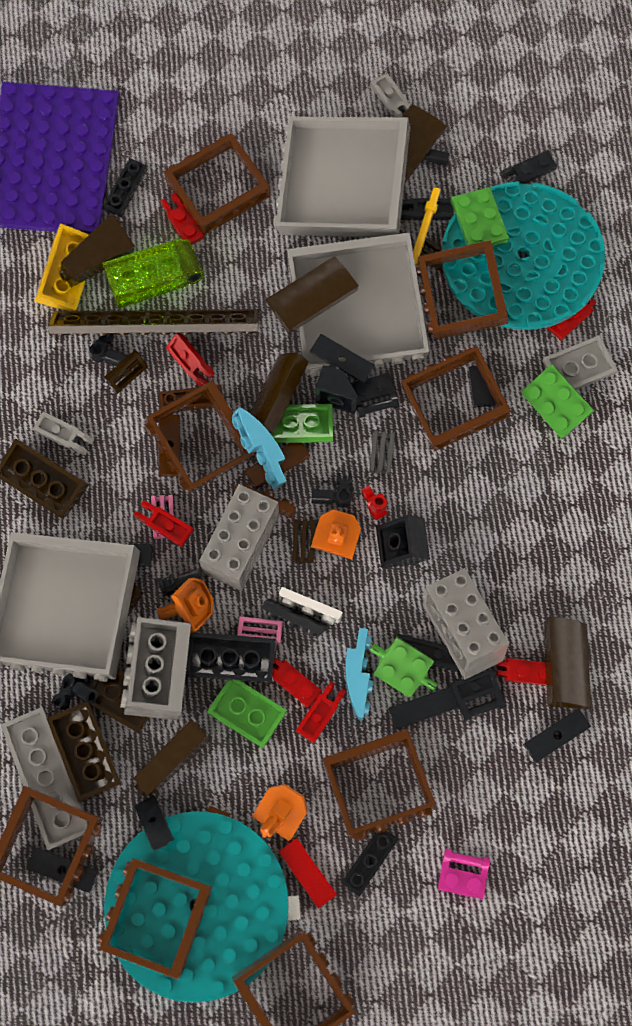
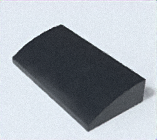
[185,632,277,683]

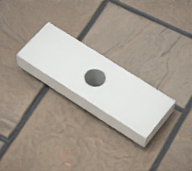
[279,587,342,625]

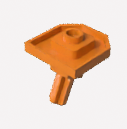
[311,509,361,560]
[157,578,213,633]
[252,784,308,841]

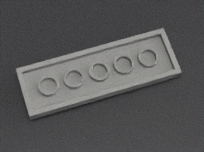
[0,707,88,851]

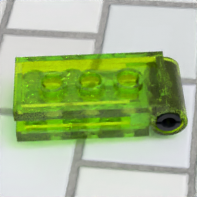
[102,238,205,309]

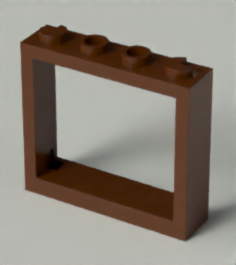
[164,133,271,235]
[416,240,509,340]
[401,346,510,452]
[145,380,257,494]
[323,729,436,841]
[0,786,103,906]
[97,858,213,980]
[231,929,355,1026]

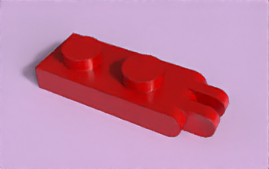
[546,300,597,341]
[272,658,322,709]
[496,658,546,686]

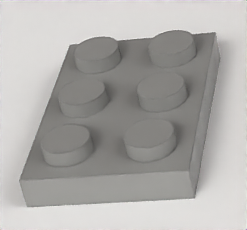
[542,335,618,390]

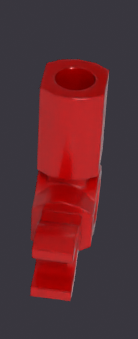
[361,485,388,520]

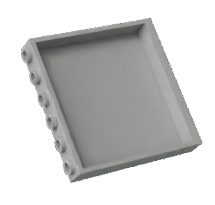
[274,117,410,237]
[287,232,429,376]
[0,532,140,681]

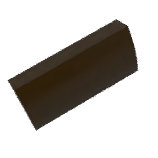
[402,104,447,183]
[265,256,359,334]
[250,353,309,434]
[0,438,89,519]
[544,616,591,710]
[46,702,121,803]

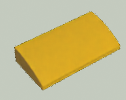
[34,223,89,311]

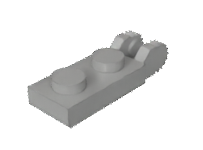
[370,73,410,117]
[33,412,94,455]

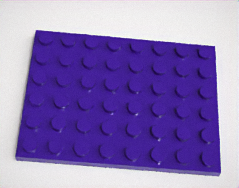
[0,81,120,235]

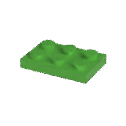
[451,187,509,246]
[520,364,594,439]
[271,404,333,443]
[207,680,287,749]

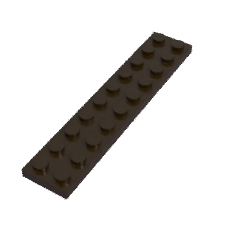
[48,309,259,336]

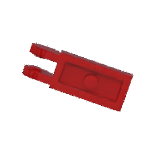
[160,193,204,247]
[166,332,215,386]
[133,500,194,548]
[295,681,347,744]

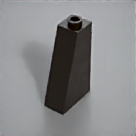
[59,214,135,287]
[133,719,210,797]

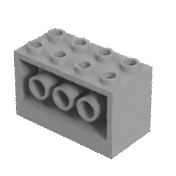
[199,484,279,591]
[423,568,509,680]
[121,617,191,720]

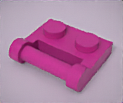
[437,848,490,899]

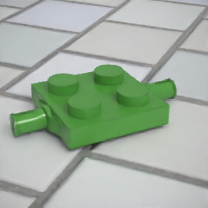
[369,636,438,698]

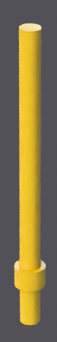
[413,187,441,268]

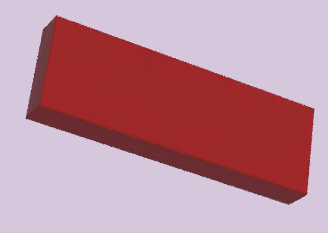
[278,838,337,909]

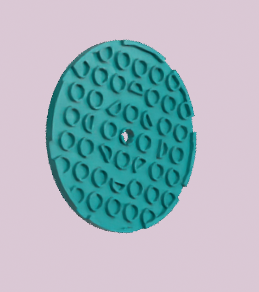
[441,182,605,330]
[104,811,289,1003]

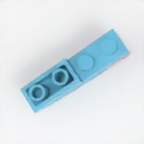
[232,408,286,490]
[346,628,373,721]

